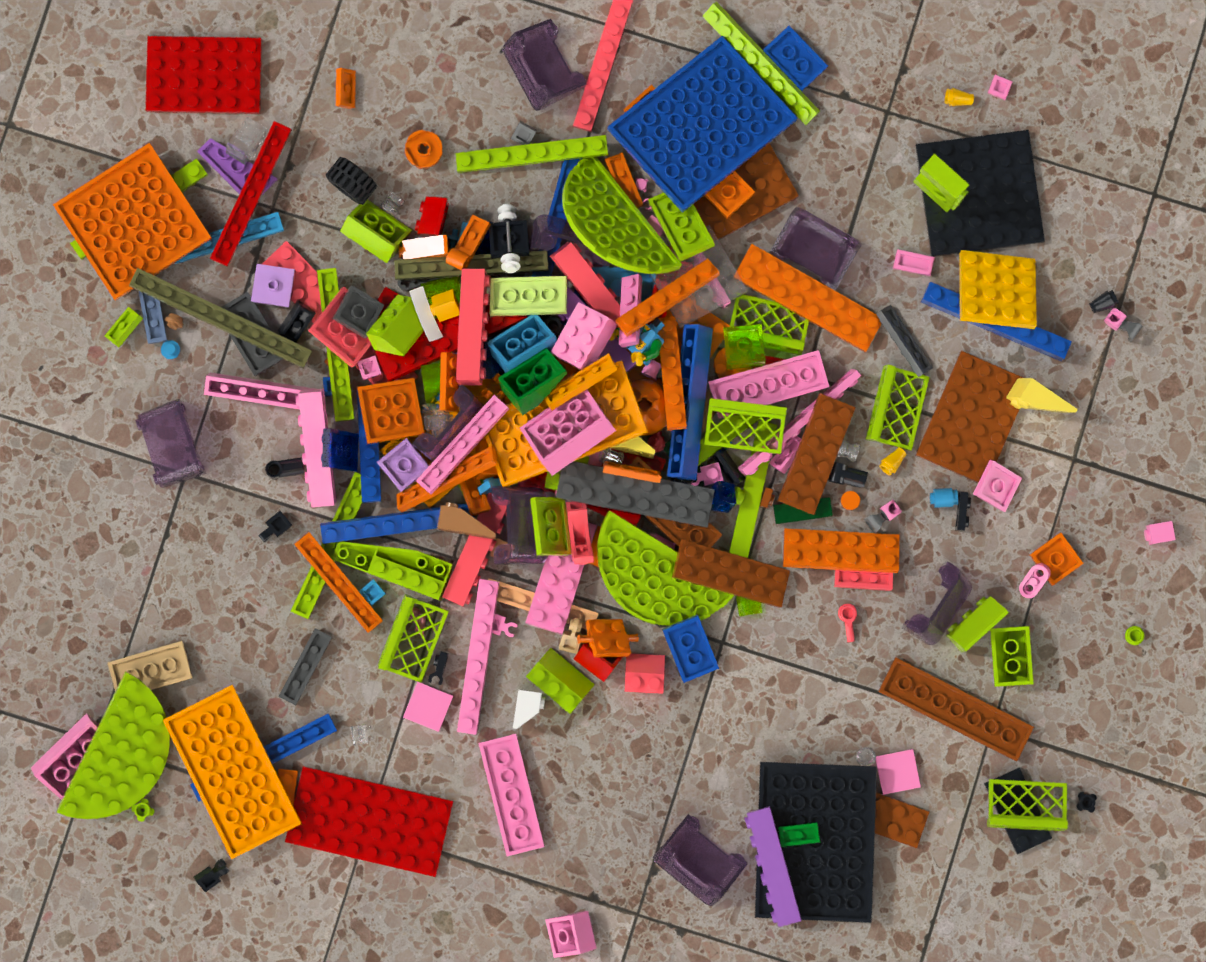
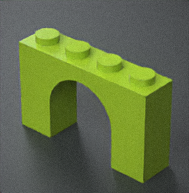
[913,154,969,212]

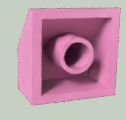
[546,911,597,958]

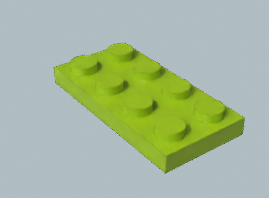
[648,192,715,262]

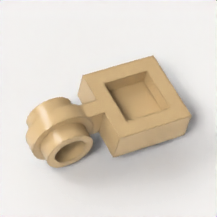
[559,617,582,654]

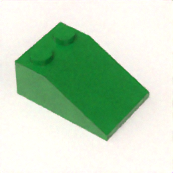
[498,348,567,416]

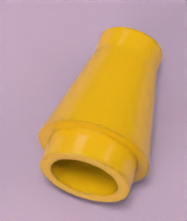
[945,88,974,106]
[879,447,907,476]

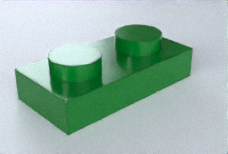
[778,822,820,847]

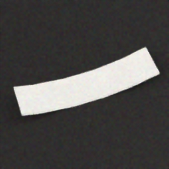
[409,286,443,342]

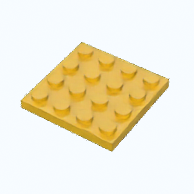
[959,250,1037,329]

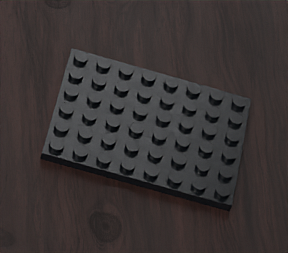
[755,762,877,923]

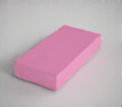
[893,249,934,276]

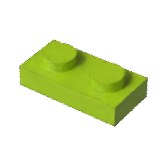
[105,307,143,348]

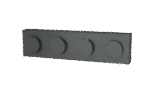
[876,305,933,377]
[278,628,333,706]

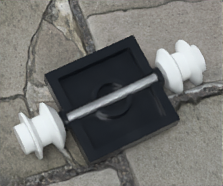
[489,204,529,273]

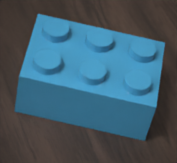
[487,315,557,373]

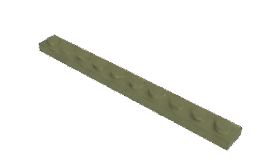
[129,268,312,369]

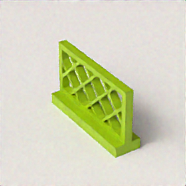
[727,293,809,355]
[865,364,930,451]
[704,398,787,454]
[378,594,449,683]
[987,779,1068,831]

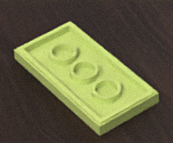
[490,276,567,316]

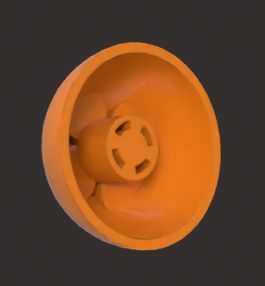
[630,379,667,436]

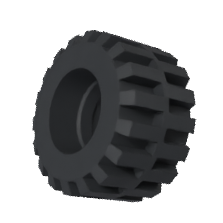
[326,157,377,205]

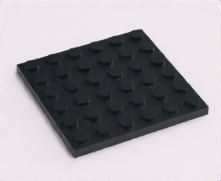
[915,130,1045,257]

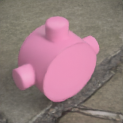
[635,177,648,192]

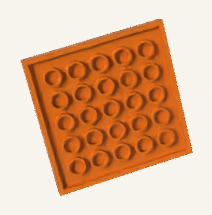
[53,143,212,301]

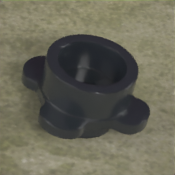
[1076,792,1097,813]

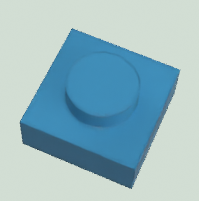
[478,477,502,495]
[359,579,386,606]

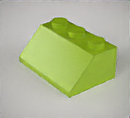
[340,200,412,263]
[366,295,435,356]
[946,596,1009,652]
[990,626,1034,687]
[526,648,595,714]

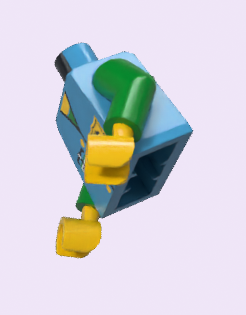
[609,317,665,366]

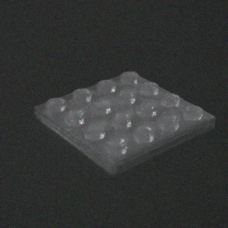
[649,225,748,329]

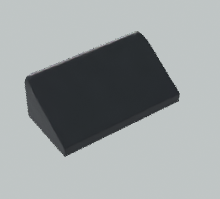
[278,300,316,343]
[713,448,746,486]

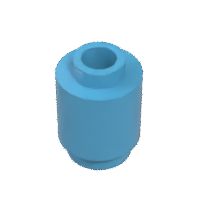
[930,488,958,508]

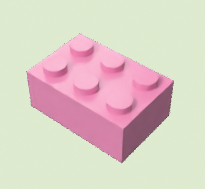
[550,302,617,370]

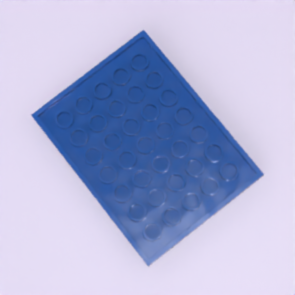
[607,36,797,213]

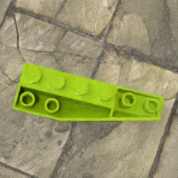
[332,541,453,601]

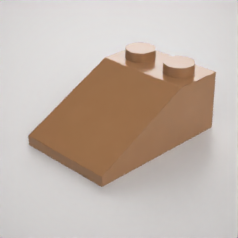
[437,502,497,540]

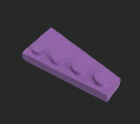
[197,138,278,195]

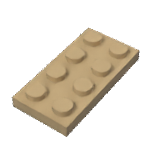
[107,641,193,691]

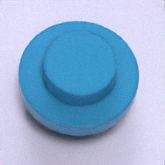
[161,340,180,359]

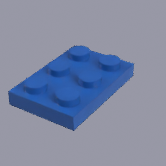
[763,26,828,91]
[662,615,719,683]

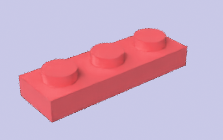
[834,570,893,591]

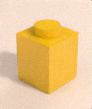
[430,289,460,322]

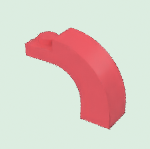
[566,501,594,565]

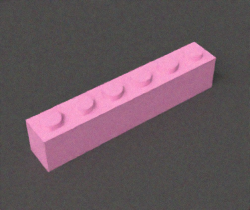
[204,372,315,409]
[296,389,337,507]

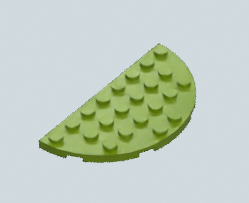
[562,157,682,274]
[597,510,734,626]
[56,671,170,819]

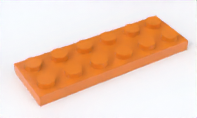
[783,528,900,573]

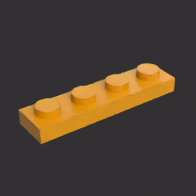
[545,353,618,410]

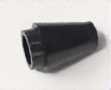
[1089,290,1119,313]

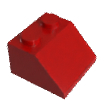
[415,196,449,238]
[573,643,623,682]

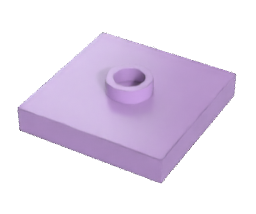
[251,264,295,308]
[377,438,429,492]

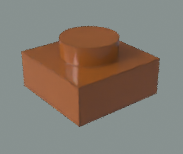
[759,487,775,509]

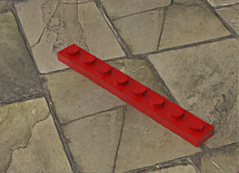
[210,121,292,267]

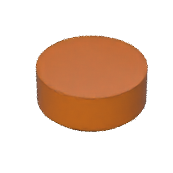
[841,491,860,510]

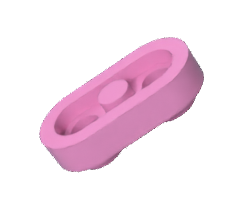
[1019,563,1050,598]

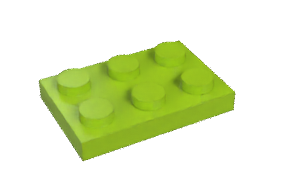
[530,497,571,556]

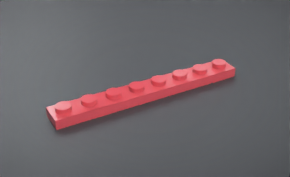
[573,0,633,132]

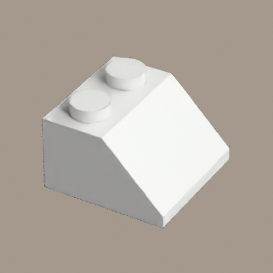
[513,690,545,729]

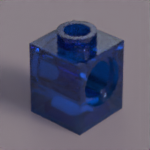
[710,481,736,513]

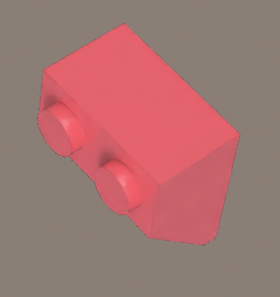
[624,653,665,694]

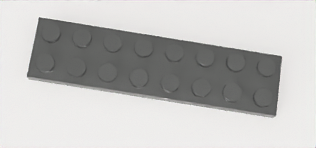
[556,462,714,528]

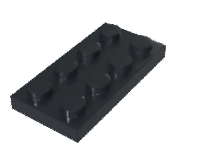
[984,767,1052,854]

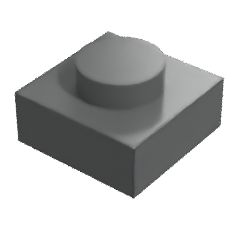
[511,121,537,145]

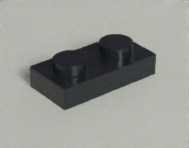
[955,492,971,532]

